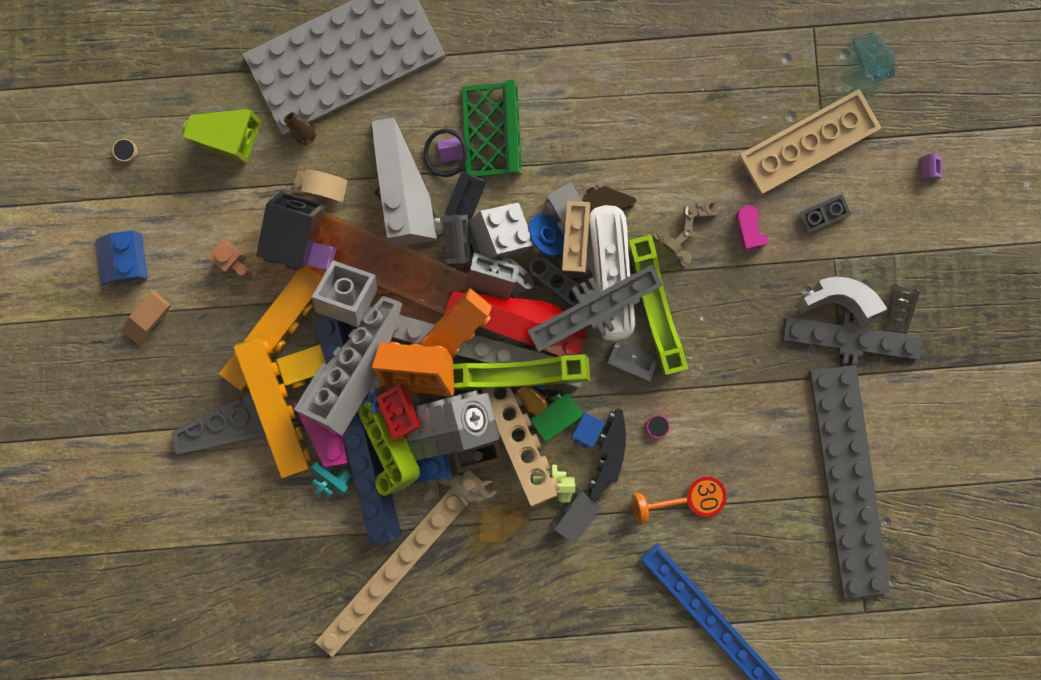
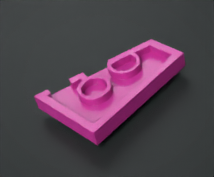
[293,403,349,468]

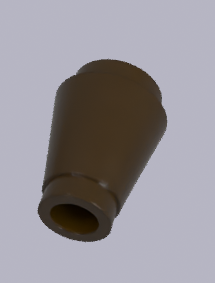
[284,112,317,145]

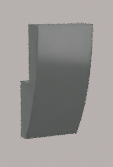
[799,194,852,233]

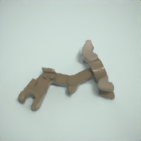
[653,199,719,267]
[423,475,497,506]

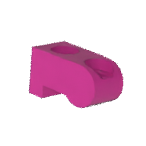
[735,205,769,251]

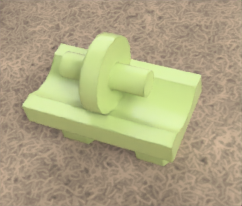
[533,465,575,502]

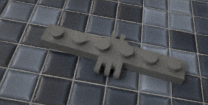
[527,265,663,352]
[782,310,923,365]

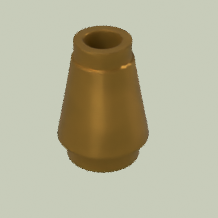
[515,386,547,415]

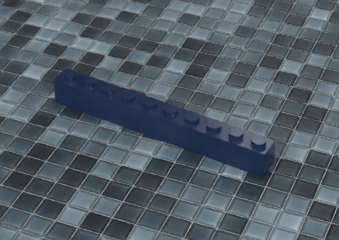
[315,316,402,545]

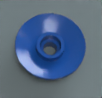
[528,214,564,256]

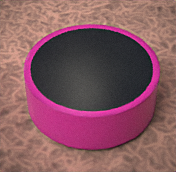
[646,415,670,438]

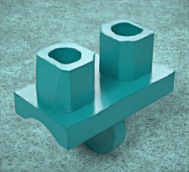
[310,461,353,497]

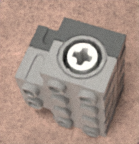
[406,390,500,460]

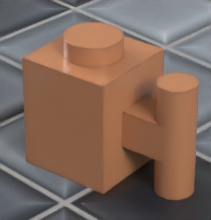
[208,240,252,278]

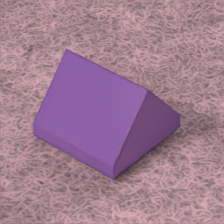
[437,137,463,164]
[920,154,942,180]

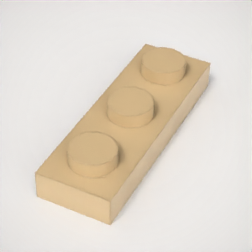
[562,201,590,273]

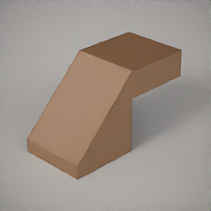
[122,290,171,346]

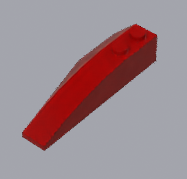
[443,291,585,356]

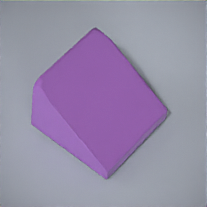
[307,243,336,271]

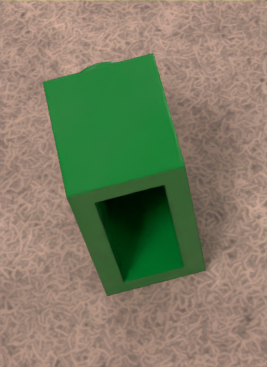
[529,391,583,442]

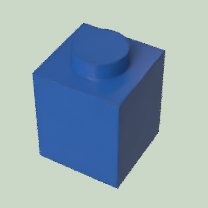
[571,411,605,449]

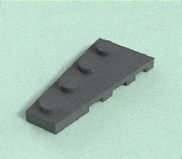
[172,393,266,455]

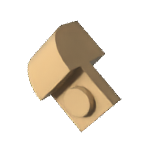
[293,169,348,202]

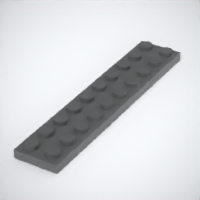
[809,365,890,599]

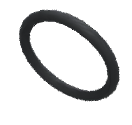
[424,128,468,177]

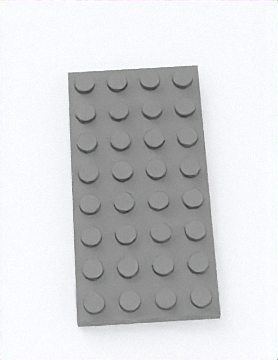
[243,0,446,136]

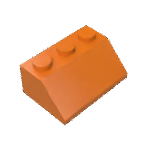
[372,342,454,396]

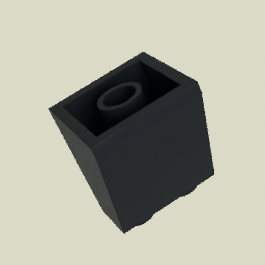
[256,191,326,270]

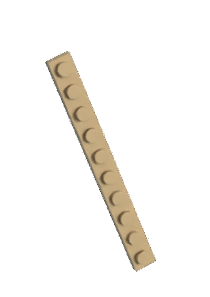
[315,470,483,657]

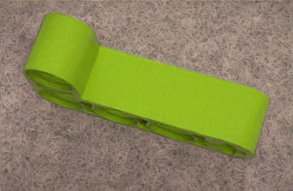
[358,402,420,496]

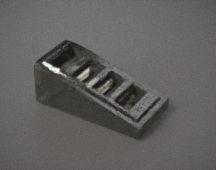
[884,283,920,334]

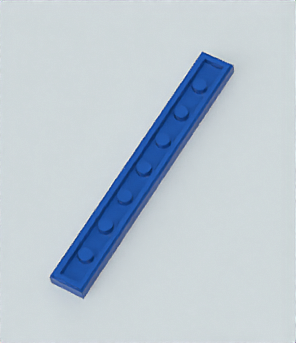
[640,543,781,680]

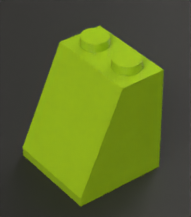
[182,109,262,163]

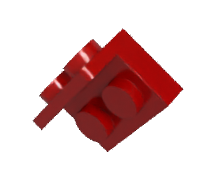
[376,384,421,441]

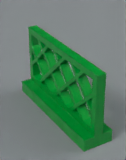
[462,80,522,177]

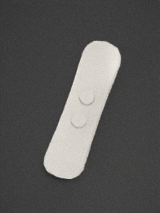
[589,205,635,341]

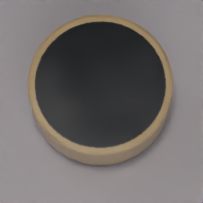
[112,139,138,163]

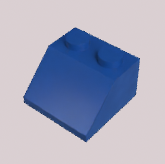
[96,230,148,284]

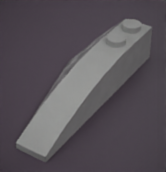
[372,117,437,248]
[294,296,402,436]

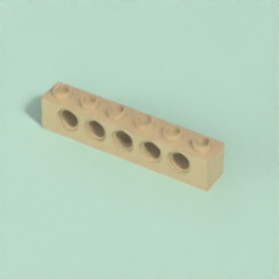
[481,387,560,508]

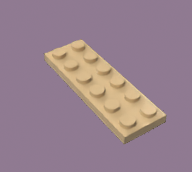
[739,89,881,195]

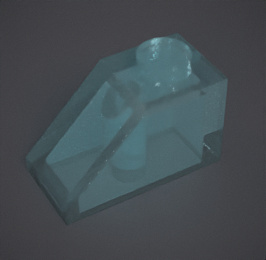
[852,32,895,83]

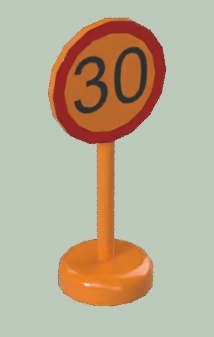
[631,476,726,525]

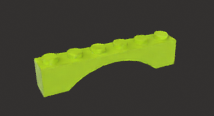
[628,235,688,375]
[453,354,590,391]

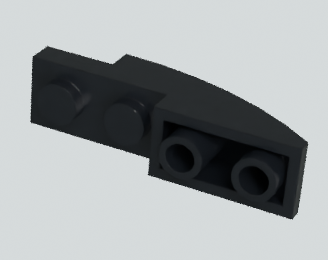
[587,408,626,501]

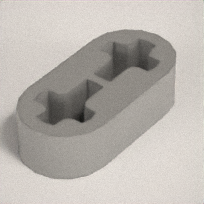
[500,257,534,293]

